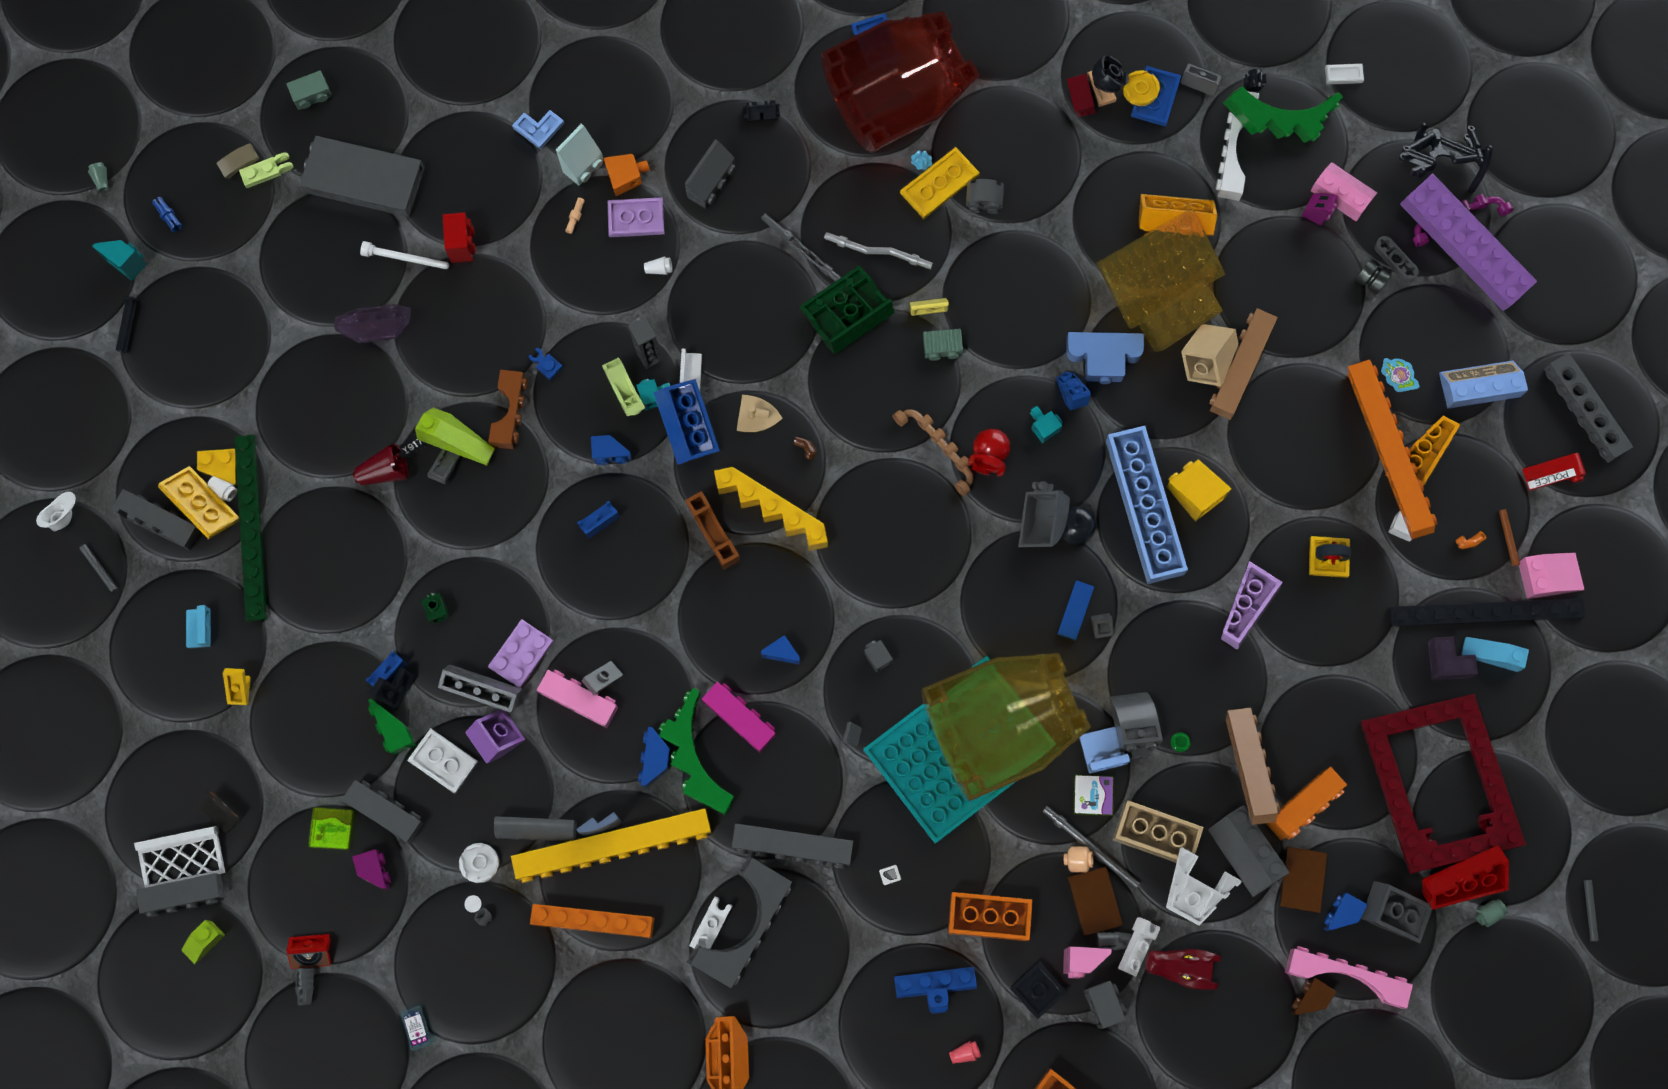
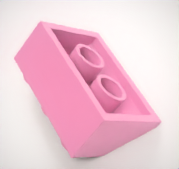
[1311,162,1377,222]
[1063,947,1112,979]

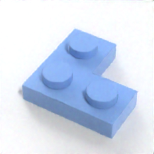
[512,110,565,150]

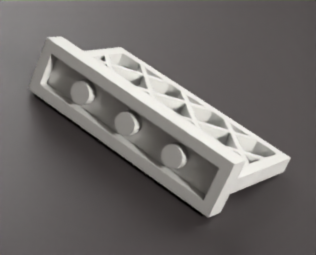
[134,825,225,888]

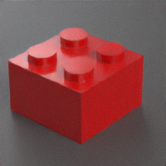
[443,212,476,263]

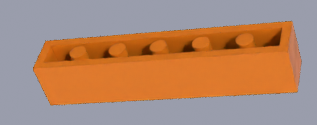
[530,904,654,938]

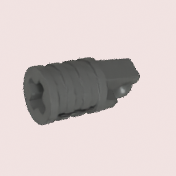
[1096,932,1132,950]
[295,968,314,1005]

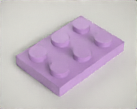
[488,619,554,688]

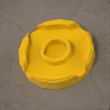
[1123,70,1160,106]

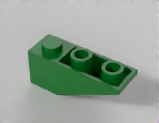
[368,698,416,755]

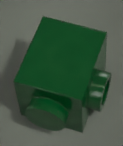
[421,593,450,625]

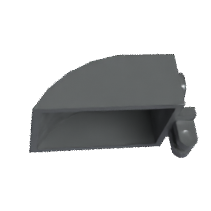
[1018,481,1070,547]
[1109,692,1163,760]

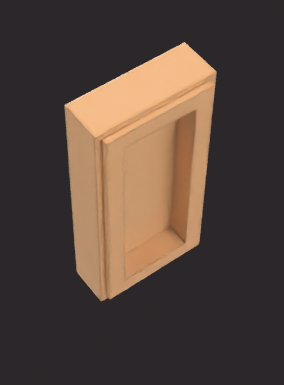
[1087,71,1116,107]

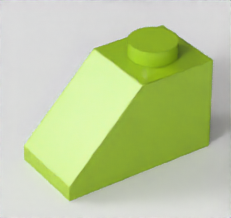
[181,920,225,964]

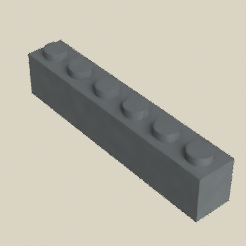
[732,824,853,869]

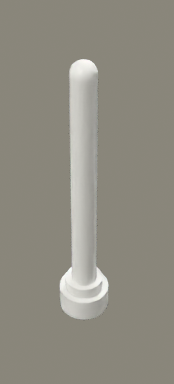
[360,241,450,269]

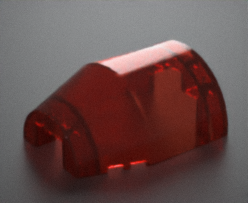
[821,12,980,153]

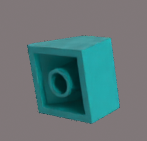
[92,240,147,281]

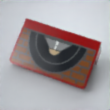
[286,934,331,969]

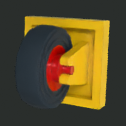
[1309,536,1351,578]

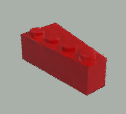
[1422,845,1509,910]

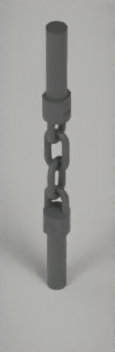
[761,213,841,282]

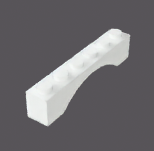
[1216,91,1259,201]

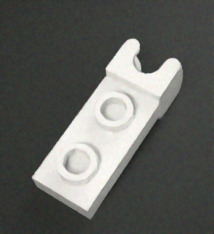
[689,896,733,949]
[1118,917,1160,977]

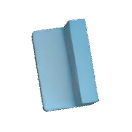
[186,605,211,648]

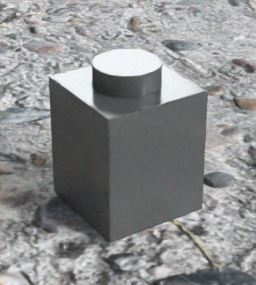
[864,640,893,673]

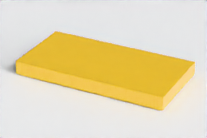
[900,147,980,219]
[158,466,239,539]

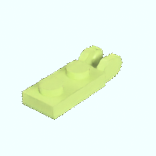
[239,152,293,188]

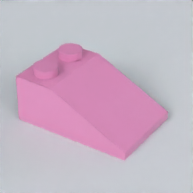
[1519,553,1584,599]

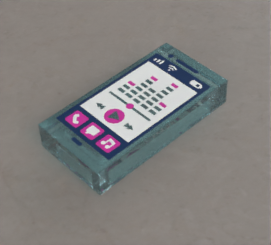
[400,1005,432,1051]

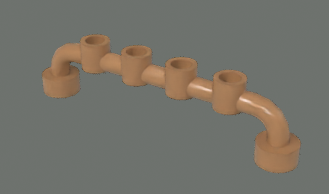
[893,409,974,496]

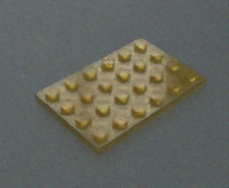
[1096,208,1226,329]

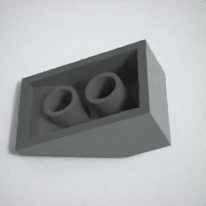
[1361,881,1432,943]

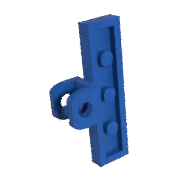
[894,967,977,1014]

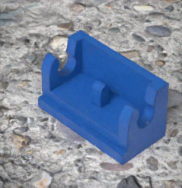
[577,500,620,539]
[366,651,407,686]

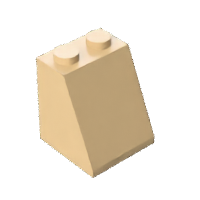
[1181,324,1238,386]

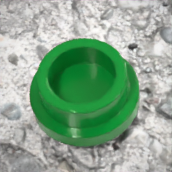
[1170,732,1190,752]

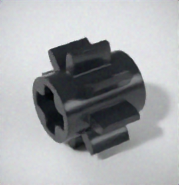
[1244,69,1267,92]

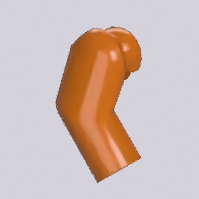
[1455,531,1486,549]

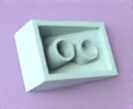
[556,124,604,186]

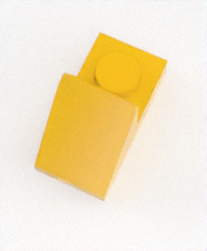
[223,668,251,705]

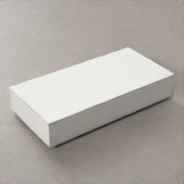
[1325,64,1364,85]

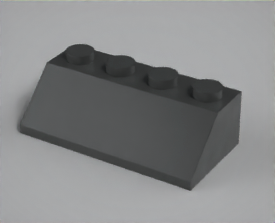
[1208,805,1290,897]

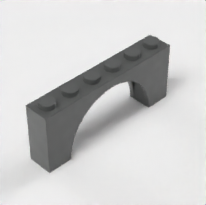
[687,857,792,988]

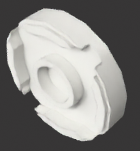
[459,843,499,883]

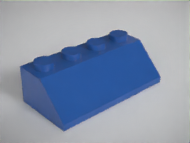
[654,379,720,465]

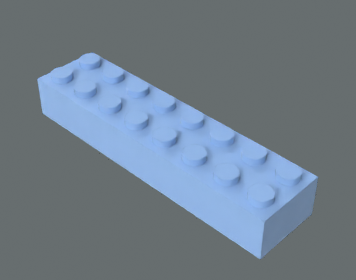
[1106,426,1188,584]

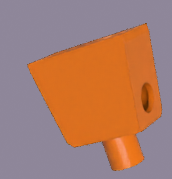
[604,154,650,196]

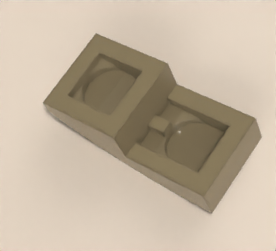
[216,143,260,179]

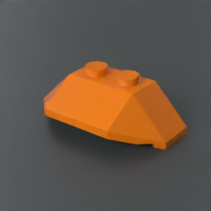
[705,1016,749,1089]

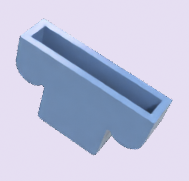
[1066,332,1144,384]

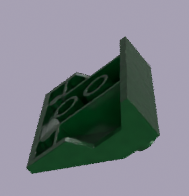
[799,265,895,355]

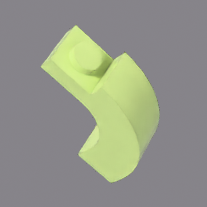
[602,358,645,416]

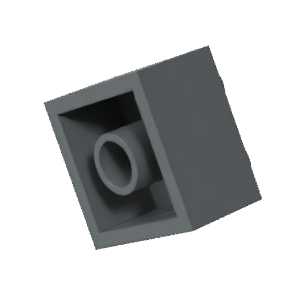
[1083,981,1127,1029]

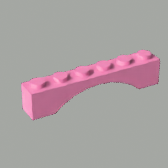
[1285,946,1413,1009]

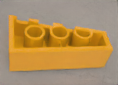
[1385,415,1460,487]

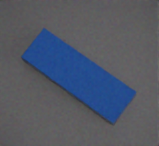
[1057,580,1094,641]

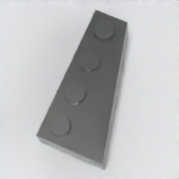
[111,489,201,550]

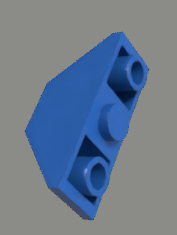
[1055,372,1091,410]
[638,727,671,788]

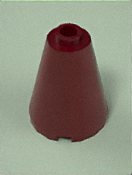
[353,443,409,485]

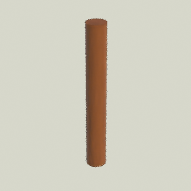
[1499,509,1520,566]

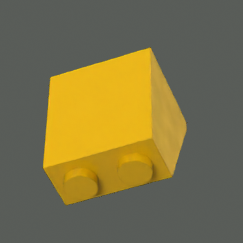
[1166,459,1231,522]

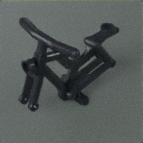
[1399,123,1493,193]

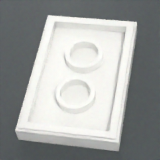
[407,728,478,794]

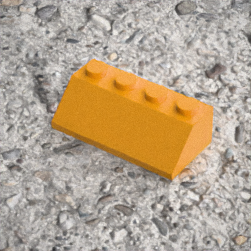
[1139,194,1217,237]

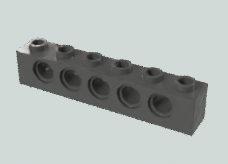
[1544,353,1633,463]

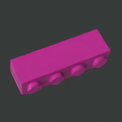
[702,682,776,753]

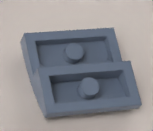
[576,812,622,836]

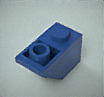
[591,435,632,466]
[1324,893,1368,931]

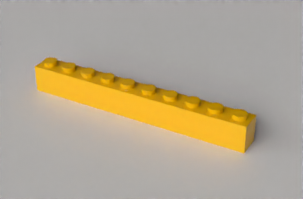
[511,809,712,883]

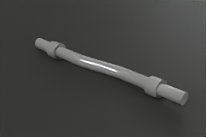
[824,232,933,270]

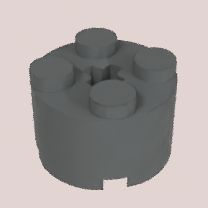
[966,179,1004,214]

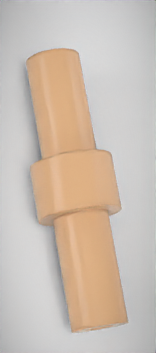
[565,198,585,234]

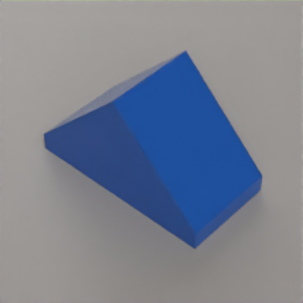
[761,635,800,665]

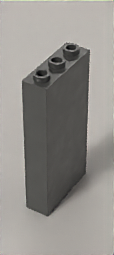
[299,136,425,217]

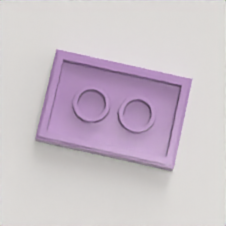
[608,197,665,237]

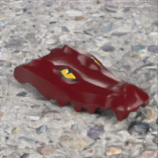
[1145,949,1221,990]

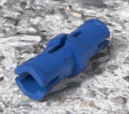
[152,197,182,232]

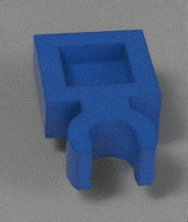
[529,348,563,381]

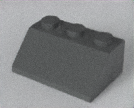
[685,139,736,209]

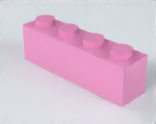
[537,669,618,728]

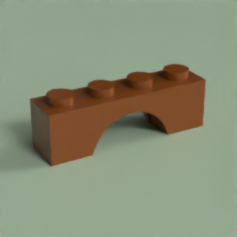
[488,370,528,449]
[685,491,740,570]

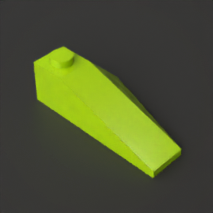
[415,407,495,465]

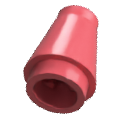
[949,1041,981,1064]

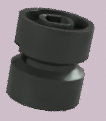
[1356,260,1391,295]

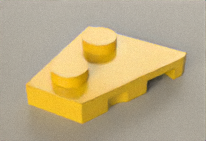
[197,449,237,486]

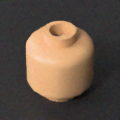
[1064,846,1094,872]

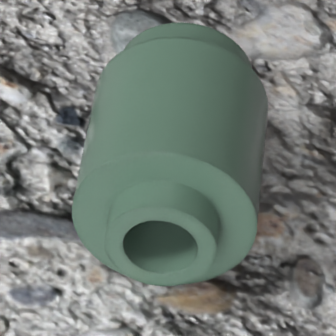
[1476,899,1508,927]

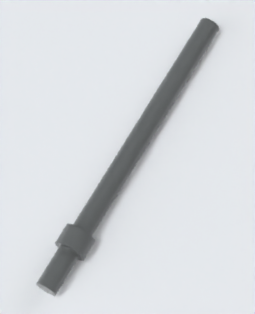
[1042,806,1140,889]

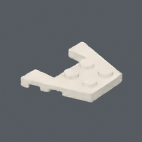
[1166,847,1242,926]

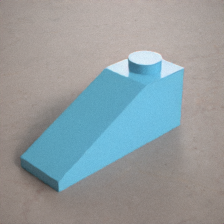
[1461,637,1529,672]

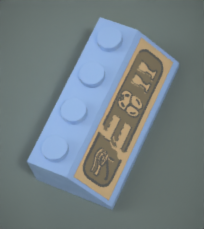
[1439,361,1528,408]

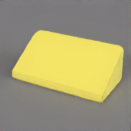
[909,298,949,316]

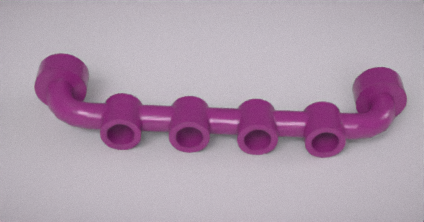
[1412,194,1514,247]

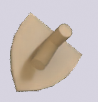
[737,395,783,432]

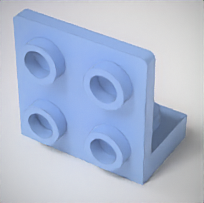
[1079,727,1130,774]

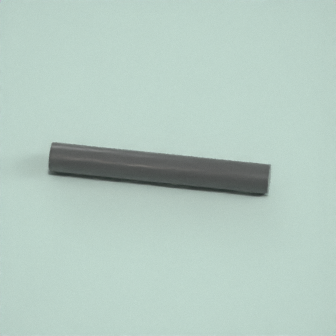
[79,544,118,593]
[1584,880,1599,941]

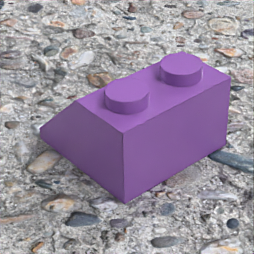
[465,710,525,764]

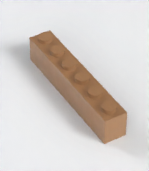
[1209,308,1278,420]
[1226,708,1280,825]

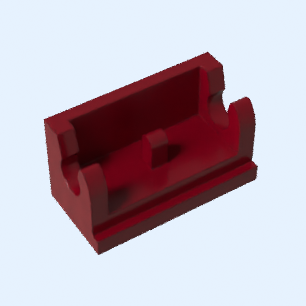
[1067,74,1096,117]

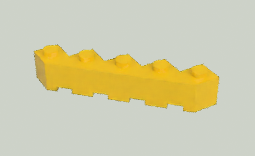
[714,467,828,551]

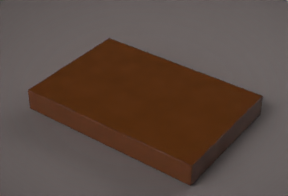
[1279,847,1327,913]
[1067,867,1123,936]

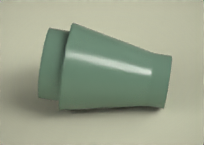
[88,163,109,192]

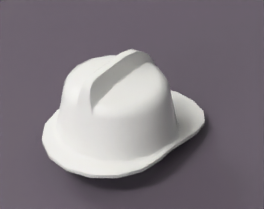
[36,492,76,531]

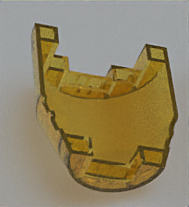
[921,653,1091,801]

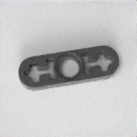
[1374,236,1419,282]

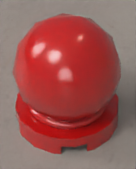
[967,429,1010,476]

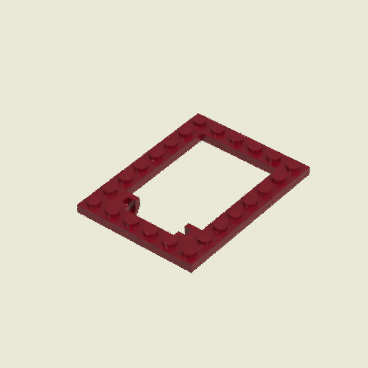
[1360,694,1526,874]

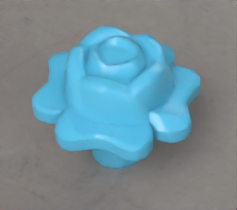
[911,150,932,170]

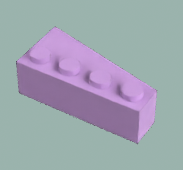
[1221,561,1282,650]

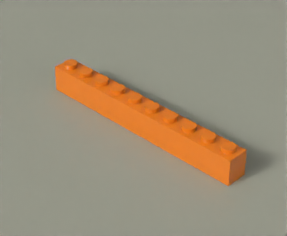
[1347,360,1437,539]

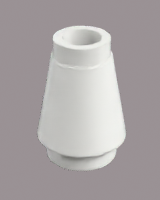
[644,256,672,275]
[208,476,238,502]

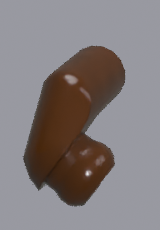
[793,436,817,460]

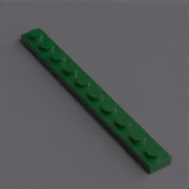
[234,435,267,622]

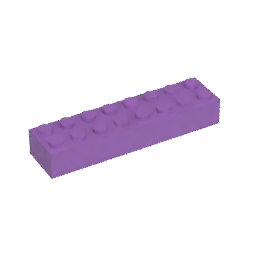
[1400,173,1537,311]

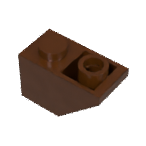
[1291,978,1336,1015]

